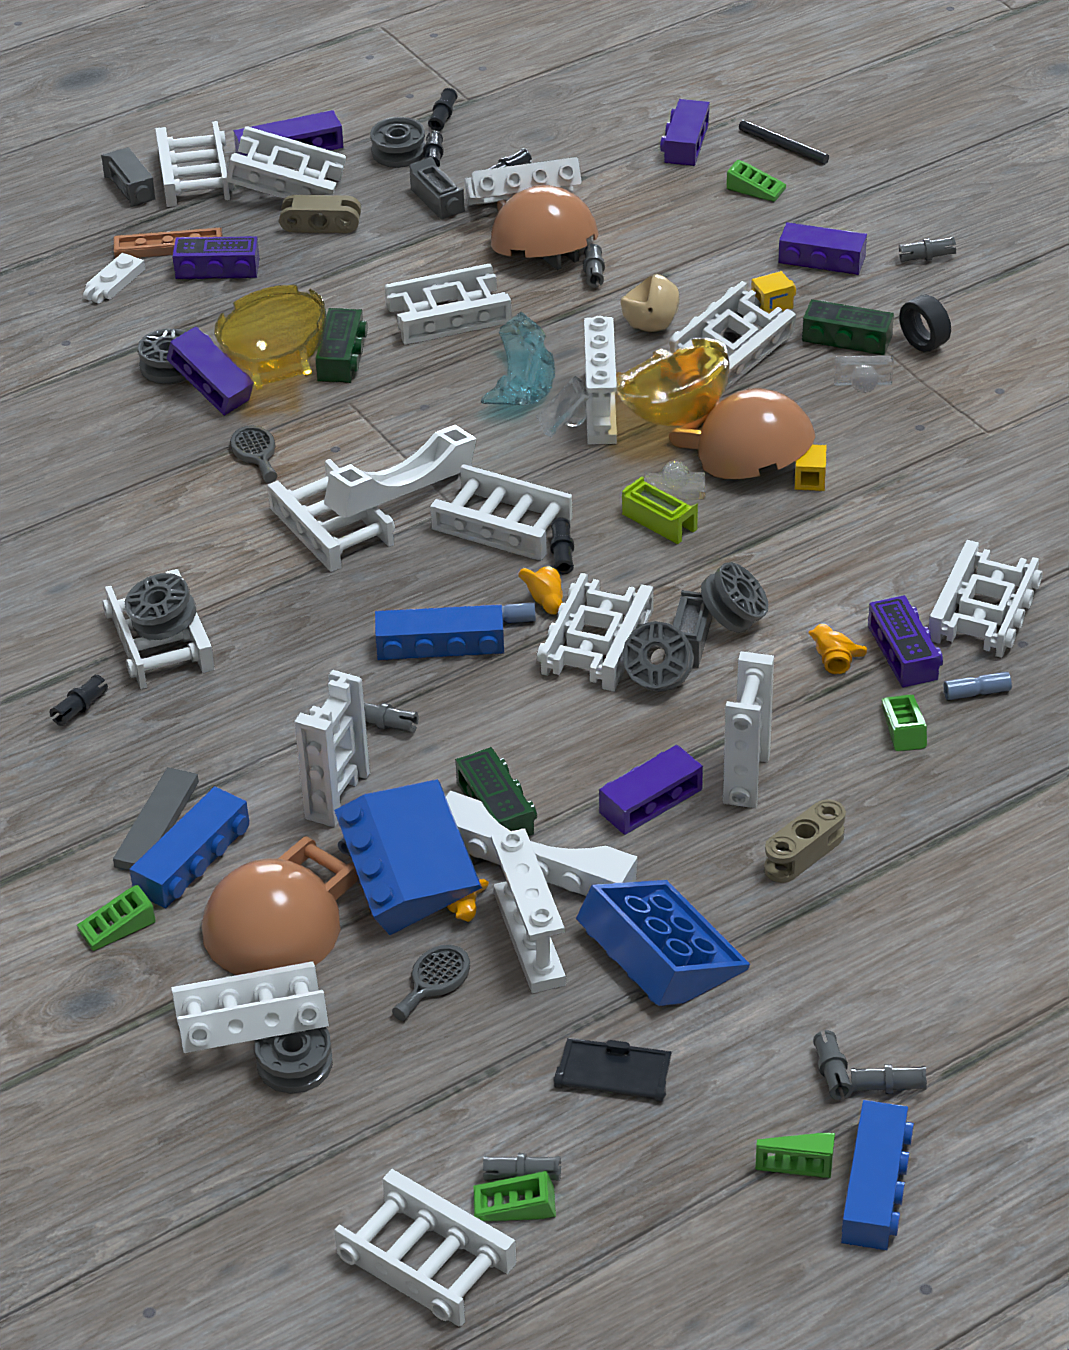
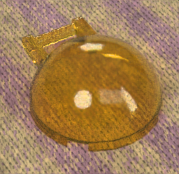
[214,285,326,390]
[616,338,730,427]

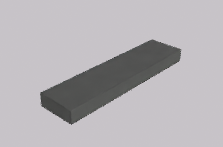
[113,767,199,871]

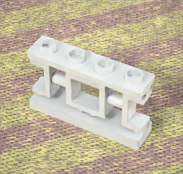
[226,126,346,199]
[464,157,582,206]
[385,264,512,345]
[669,281,796,394]
[584,316,617,444]
[929,540,1043,658]
[537,573,653,691]
[294,670,370,828]

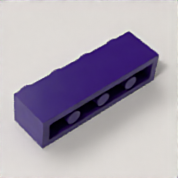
[233,110,344,156]

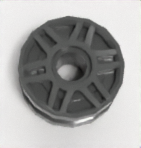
[370,117,425,168]
[137,329,187,384]
[701,562,768,633]
[124,573,197,640]
[622,621,694,692]
[254,1027,333,1094]

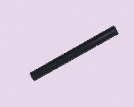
[739,120,829,165]

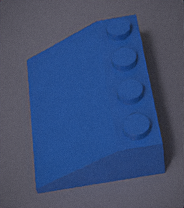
[334,779,482,935]
[576,880,751,1006]

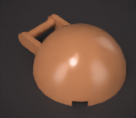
[491,185,599,258]
[669,388,815,479]
[202,836,359,975]

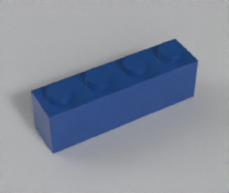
[375,604,504,660]
[129,786,250,909]
[841,1100,914,1250]

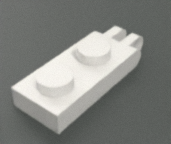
[83,253,145,304]

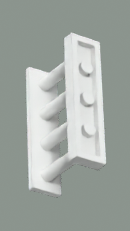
[155,121,234,207]
[268,459,395,572]
[430,464,572,561]
[102,569,215,689]
[723,651,774,808]
[491,829,566,993]
[171,961,329,1053]
[334,1169,516,1327]

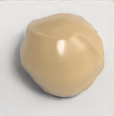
[621,274,680,332]

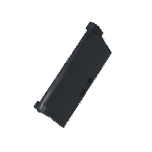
[553,1038,672,1102]

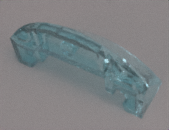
[481,312,555,405]

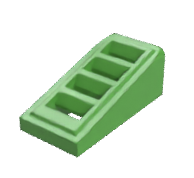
[727,160,786,202]
[882,694,927,751]
[77,885,155,951]
[755,1133,835,1178]
[473,1171,556,1221]

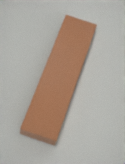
[114,228,222,258]

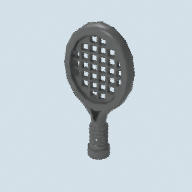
[230,425,277,483]
[392,945,470,1021]

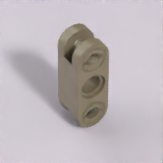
[279,195,361,233]
[764,799,846,883]

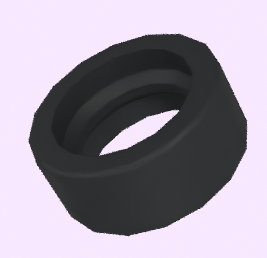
[899,294,951,352]

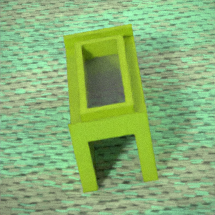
[621,476,698,544]

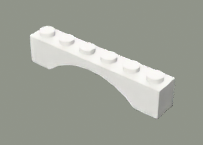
[324,425,476,518]
[446,791,637,896]

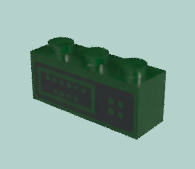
[802,299,894,355]
[315,308,368,383]
[455,747,537,836]

